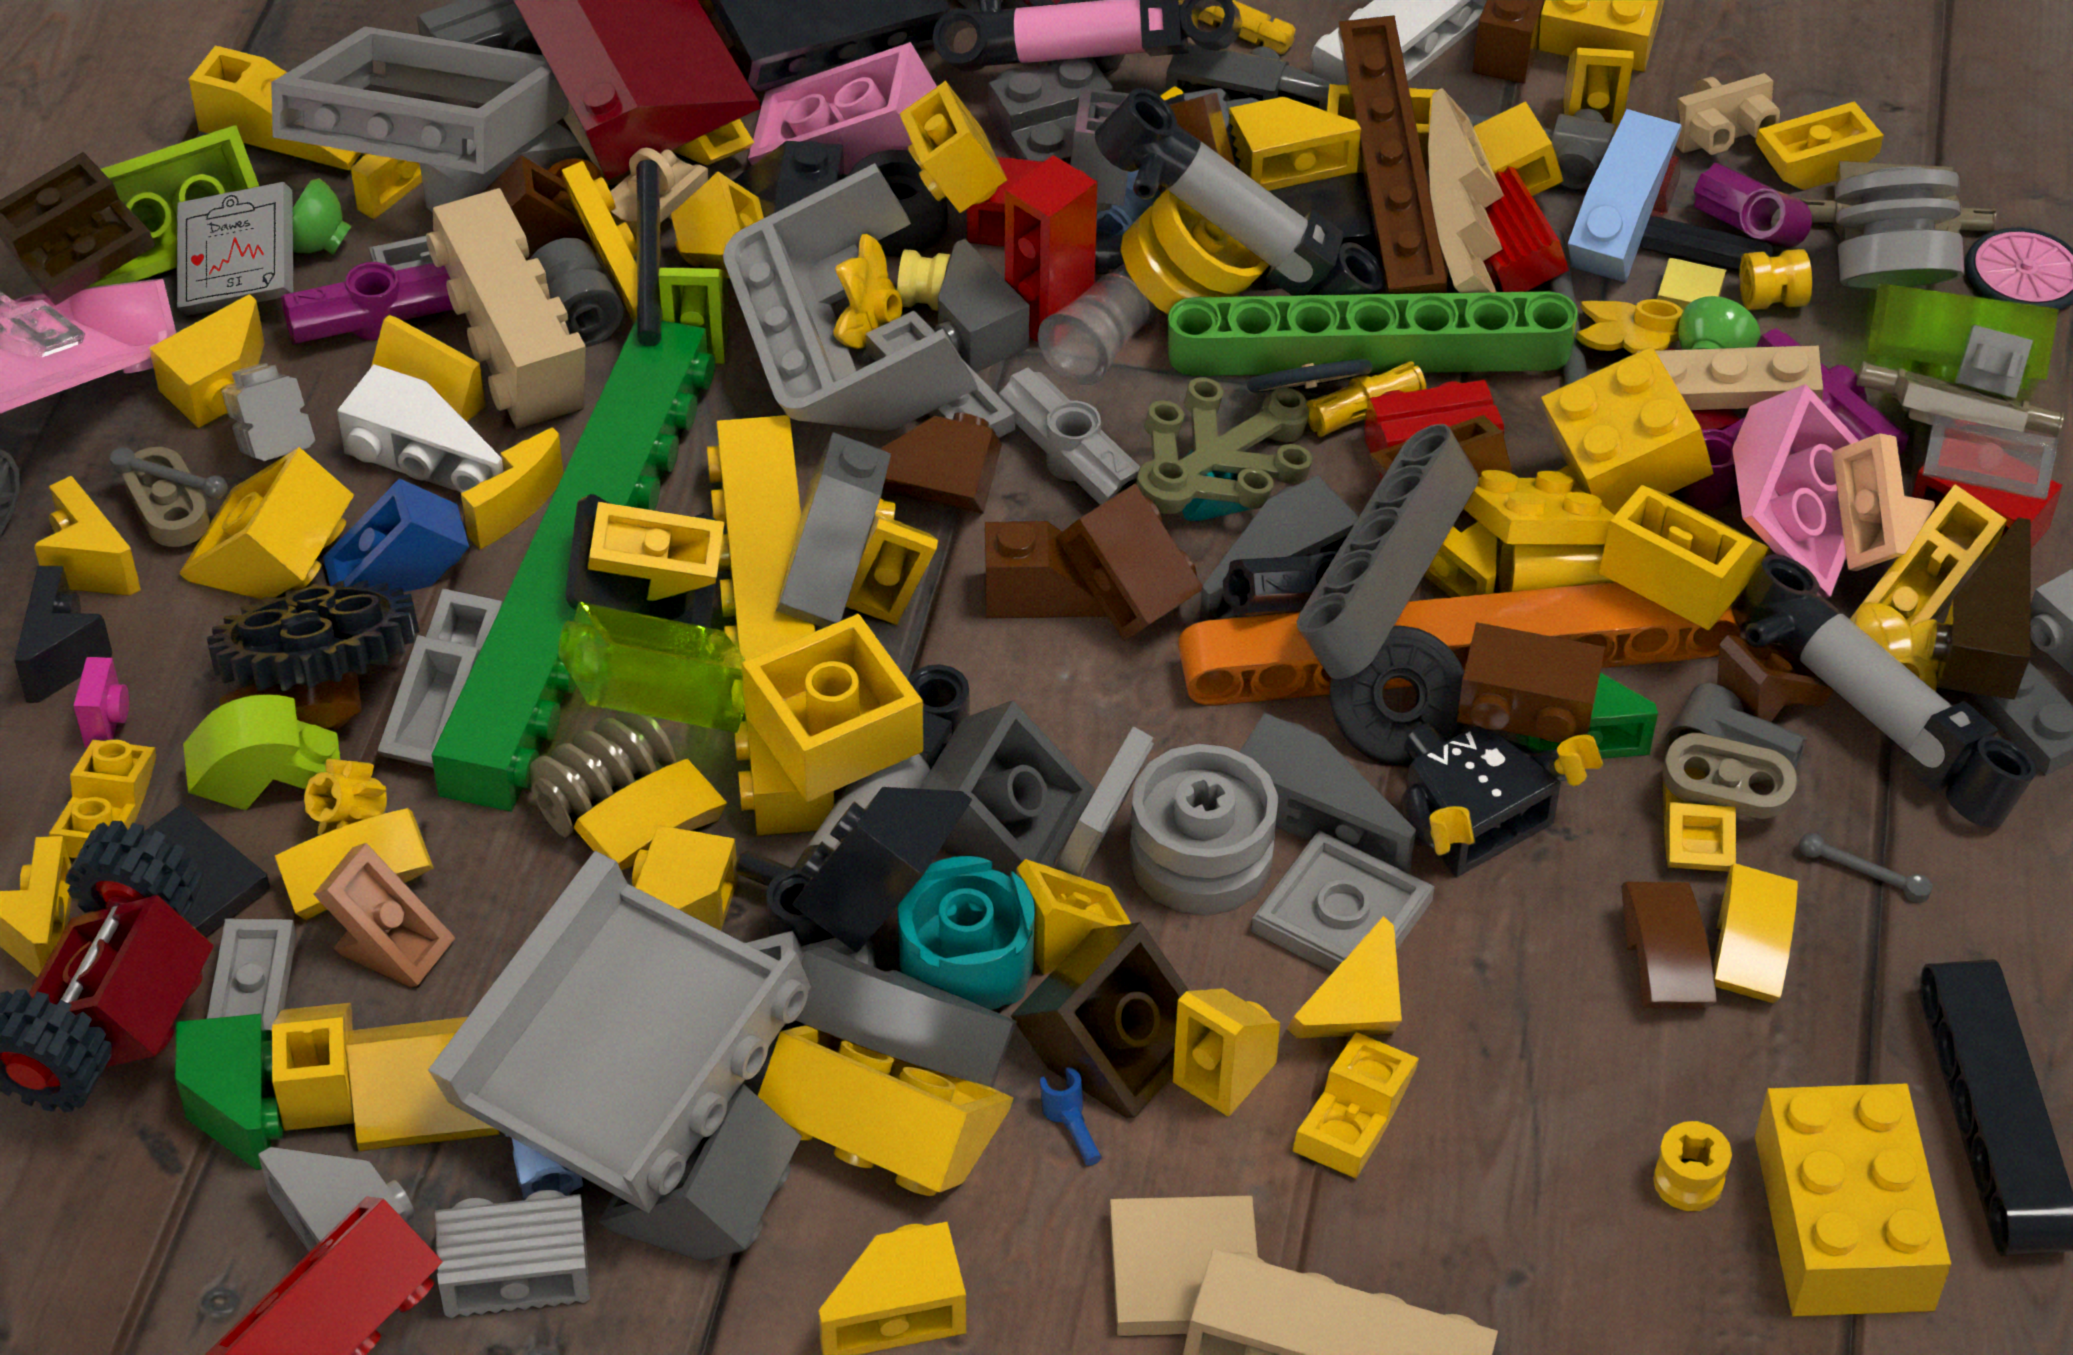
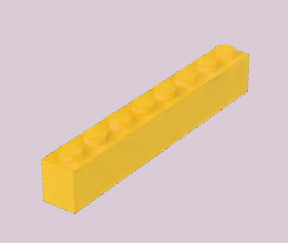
[707,415,834,836]

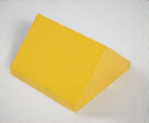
[346,1017,499,1151]

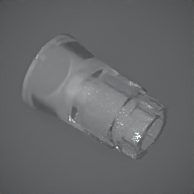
[1038,264,1155,385]

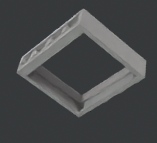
[271,26,568,174]

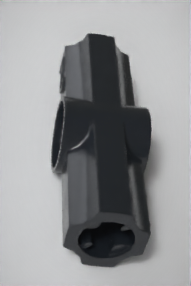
[1222,551,1337,616]

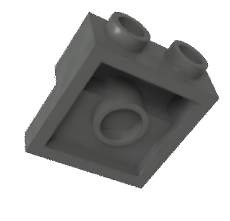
[989,57,1113,164]

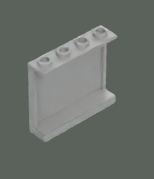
[428,851,811,1213]

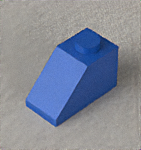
[323,478,469,592]

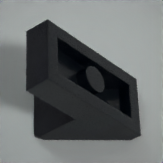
[14,566,113,703]

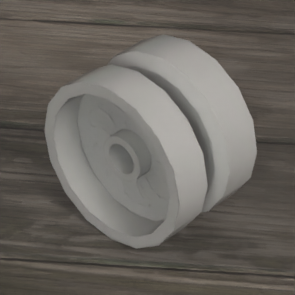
[1129,744,1278,915]

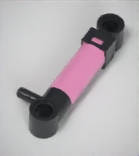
[933,0,1242,72]

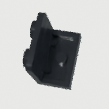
[566,494,718,654]

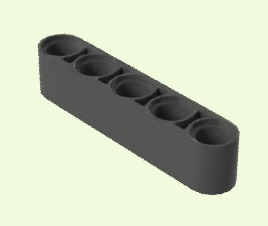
[1296,424,1479,679]

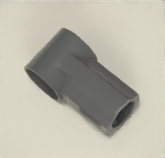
[1666,683,1807,771]

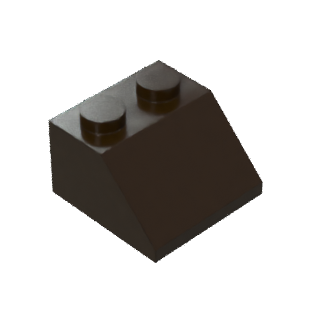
[1010,922,1189,1118]

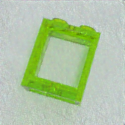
[558,602,746,733]

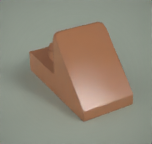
[313,843,455,987]

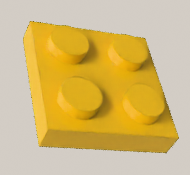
[1463,470,1615,545]

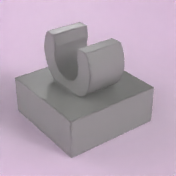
[1955,325,2033,398]

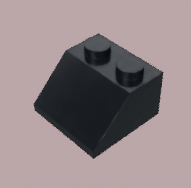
[791,787,972,953]

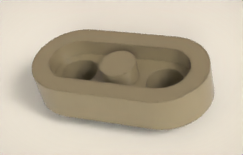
[122,447,210,547]
[1662,733,1797,819]

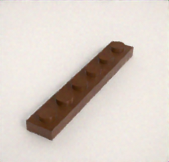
[1338,15,1447,294]

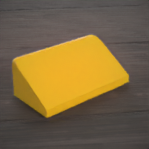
[371,315,486,422]

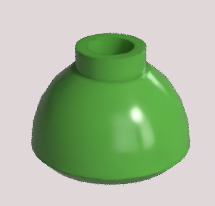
[293,178,351,255]
[1678,296,1761,350]

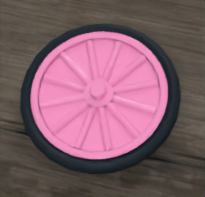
[1965,227,2073,314]

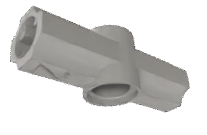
[999,367,1140,505]

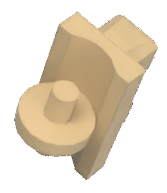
[1676,73,1780,155]
[610,147,708,243]

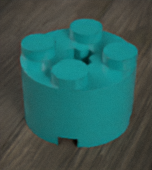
[898,856,1035,1010]

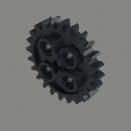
[207,580,419,691]

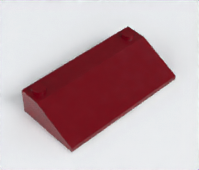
[513,0,761,181]

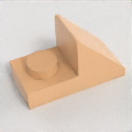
[1832,433,1935,571]

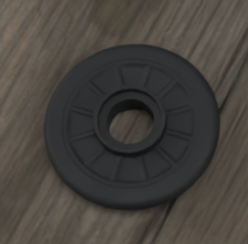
[1330,626,1464,765]

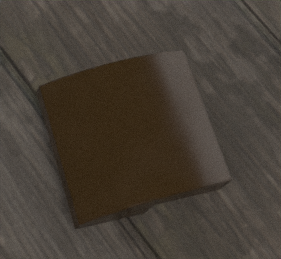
[0,152,155,306]

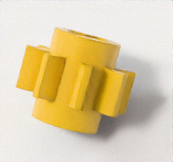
[304,759,387,835]

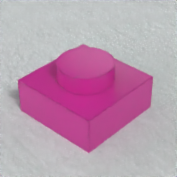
[73,657,129,748]

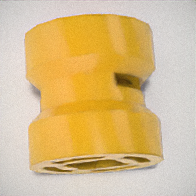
[1739,249,1812,310]

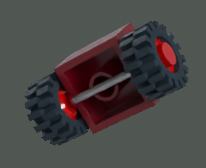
[0,821,214,1112]

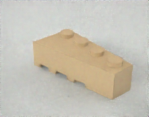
[426,188,586,430]

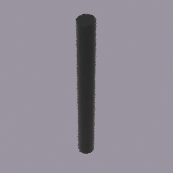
[636,160,662,346]

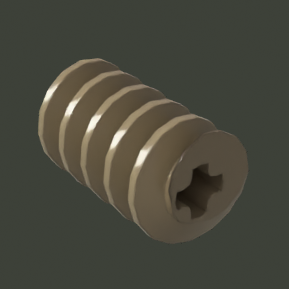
[529,705,676,838]

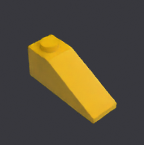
[1850,484,2007,627]

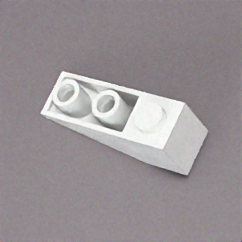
[337,364,504,493]

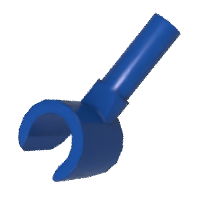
[1040,1067,1102,1166]

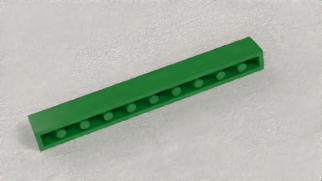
[431,319,715,812]

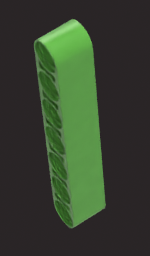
[1168,292,1578,376]

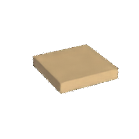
[1109,1196,1258,1336]

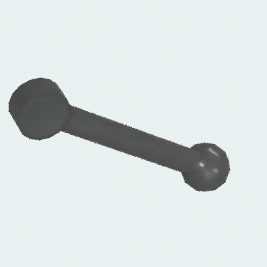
[110,447,228,499]
[1799,832,1933,903]

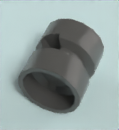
[529,238,624,347]

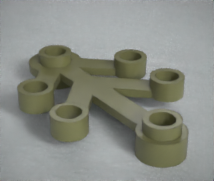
[1136,377,1313,514]

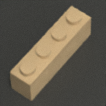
[1183,1248,1498,1355]

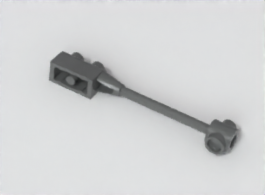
[1166,42,1615,189]

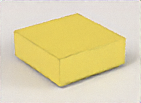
[1657,258,1726,310]

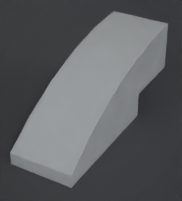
[378,589,503,768]

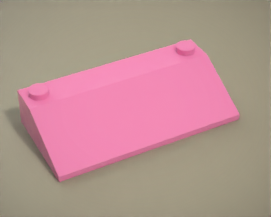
[0,279,176,413]

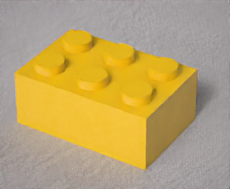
[1755,1083,1951,1317]

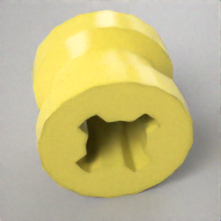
[897,249,951,311]

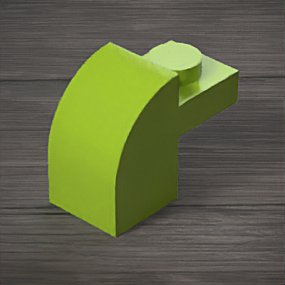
[183,695,341,810]

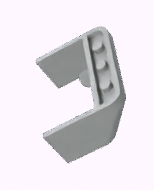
[723,163,978,431]

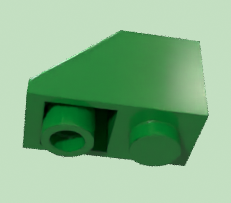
[175,1013,283,1170]

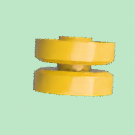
[1121,189,1269,315]

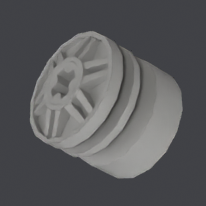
[1835,166,1965,289]

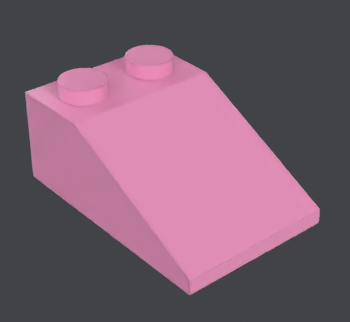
[748,42,937,175]
[1732,384,1859,599]

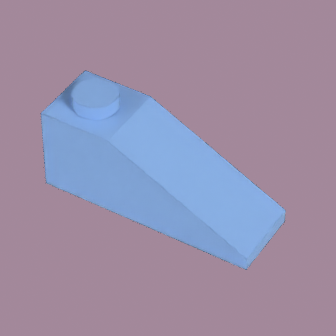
[1568,109,1682,283]

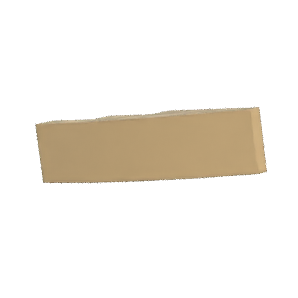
[1428,88,1504,293]

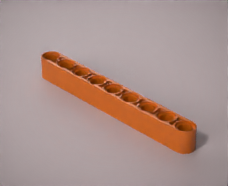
[1177,582,1741,706]

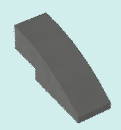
[795,946,1017,1087]

